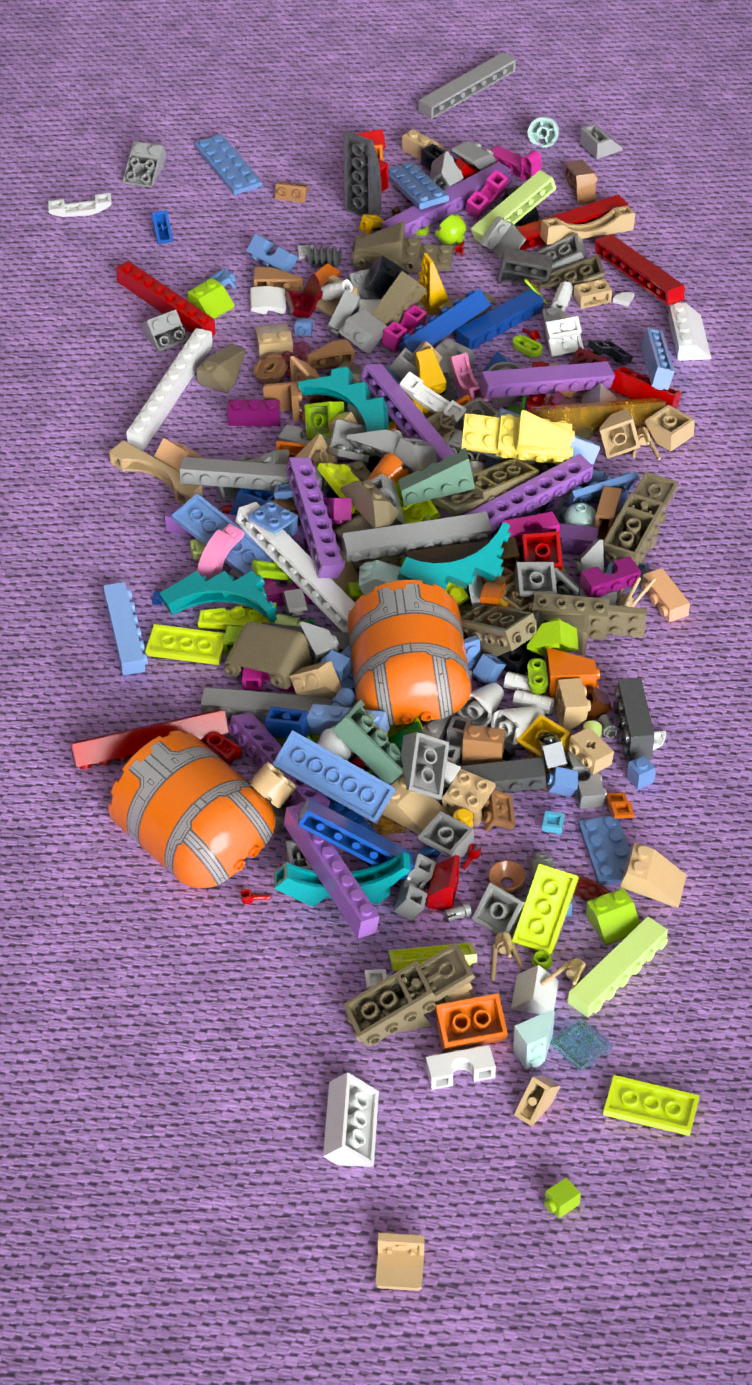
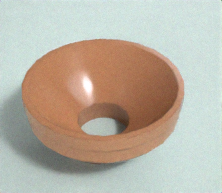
[488,860,526,893]

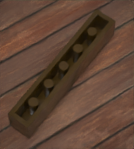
[405,537,519,567]

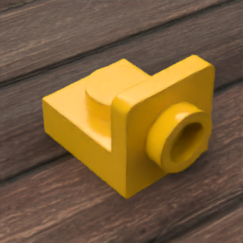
[359,214,385,235]

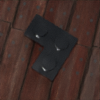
[587,340,634,364]

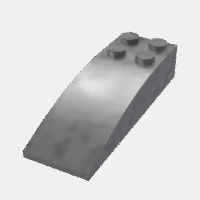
[343,130,381,217]

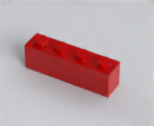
[610,366,682,410]

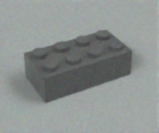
[613,678,655,762]

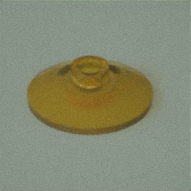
[368,815,406,835]

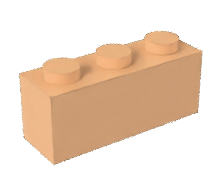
[641,568,690,622]

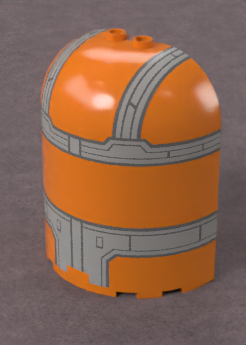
[347,580,471,726]
[108,731,276,888]

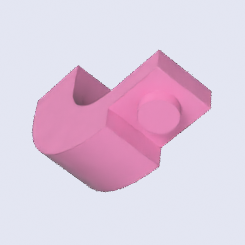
[449,353,489,402]
[197,523,244,580]

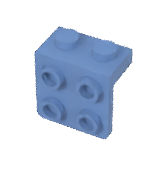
[248,501,298,536]

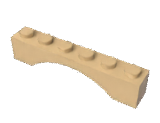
[540,206,635,245]
[109,440,203,505]

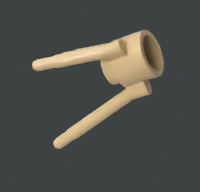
[632,427,661,460]
[616,577,656,607]
[491,932,524,981]
[541,958,586,1001]

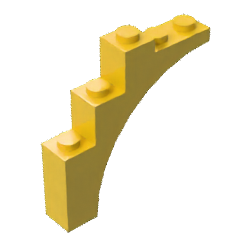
[389,348,447,431]

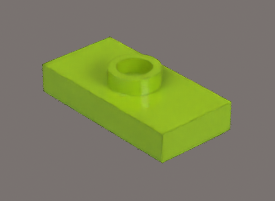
[251,560,290,580]

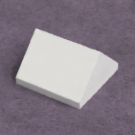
[511,965,559,1014]

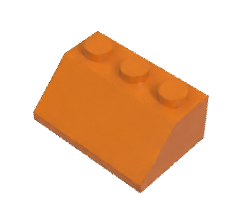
[435,993,508,1052]

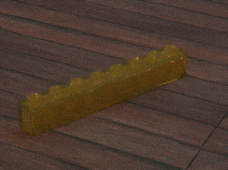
[532,398,666,431]

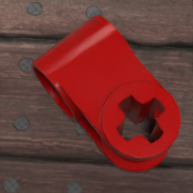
[206,732,243,766]

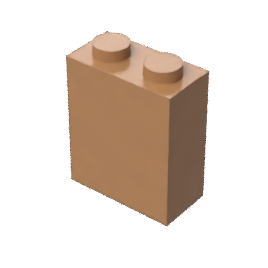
[595,486,622,540]
[462,725,505,766]

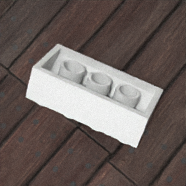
[668,303,711,361]
[323,1072,379,1167]

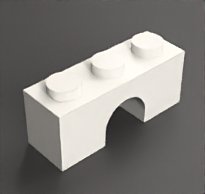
[426,1045,496,1090]

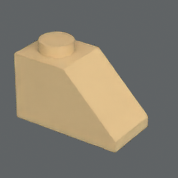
[514,1075,560,1126]

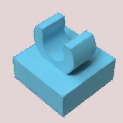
[542,811,565,834]

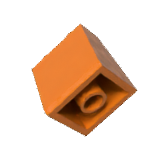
[546,648,600,701]

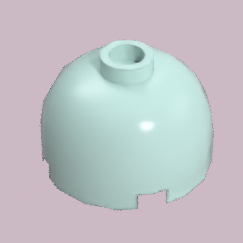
[528,116,559,148]
[563,503,596,527]

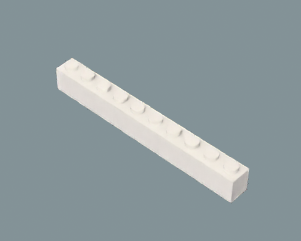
[127,328,213,451]
[236,502,355,633]

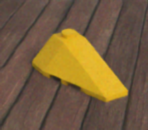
[417,253,449,315]

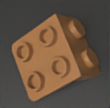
[263,382,303,421]

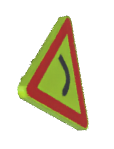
[524,278,549,306]

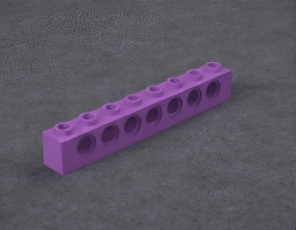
[465,454,593,532]
[286,457,345,578]
[228,713,330,808]

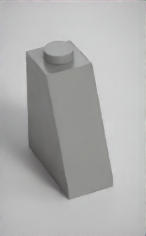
[328,290,360,336]

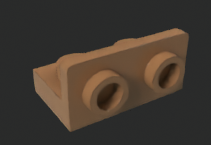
[275,181,310,203]
[482,790,515,831]

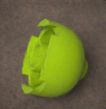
[435,213,466,245]

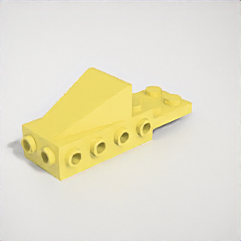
[461,410,575,465]

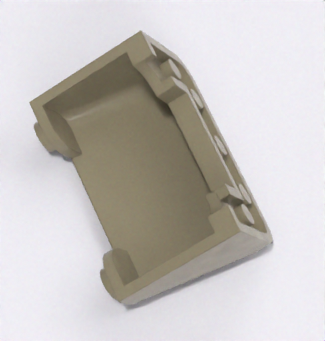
[224,621,313,689]

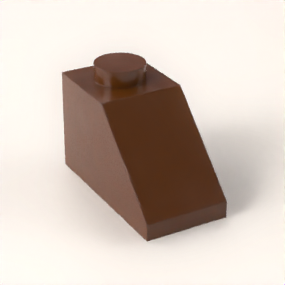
[585,687,612,721]

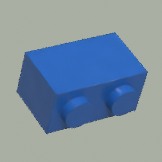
[265,706,310,739]

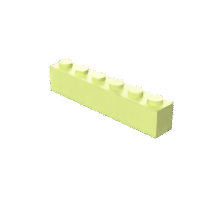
[471,170,556,242]
[568,917,668,1017]

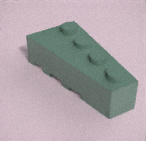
[398,448,475,506]
[332,699,404,785]

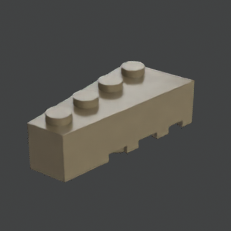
[372,271,428,339]

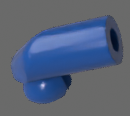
[418,845,441,858]

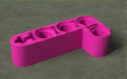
[490,146,541,181]

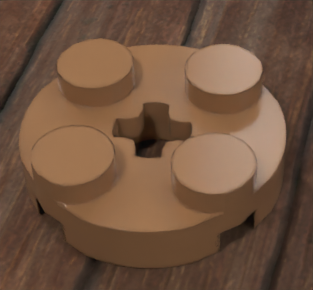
[253,354,288,384]

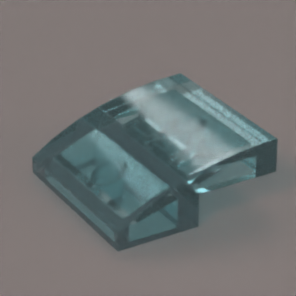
[550,1019,613,1071]

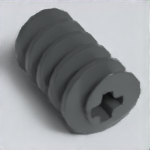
[308,244,342,267]

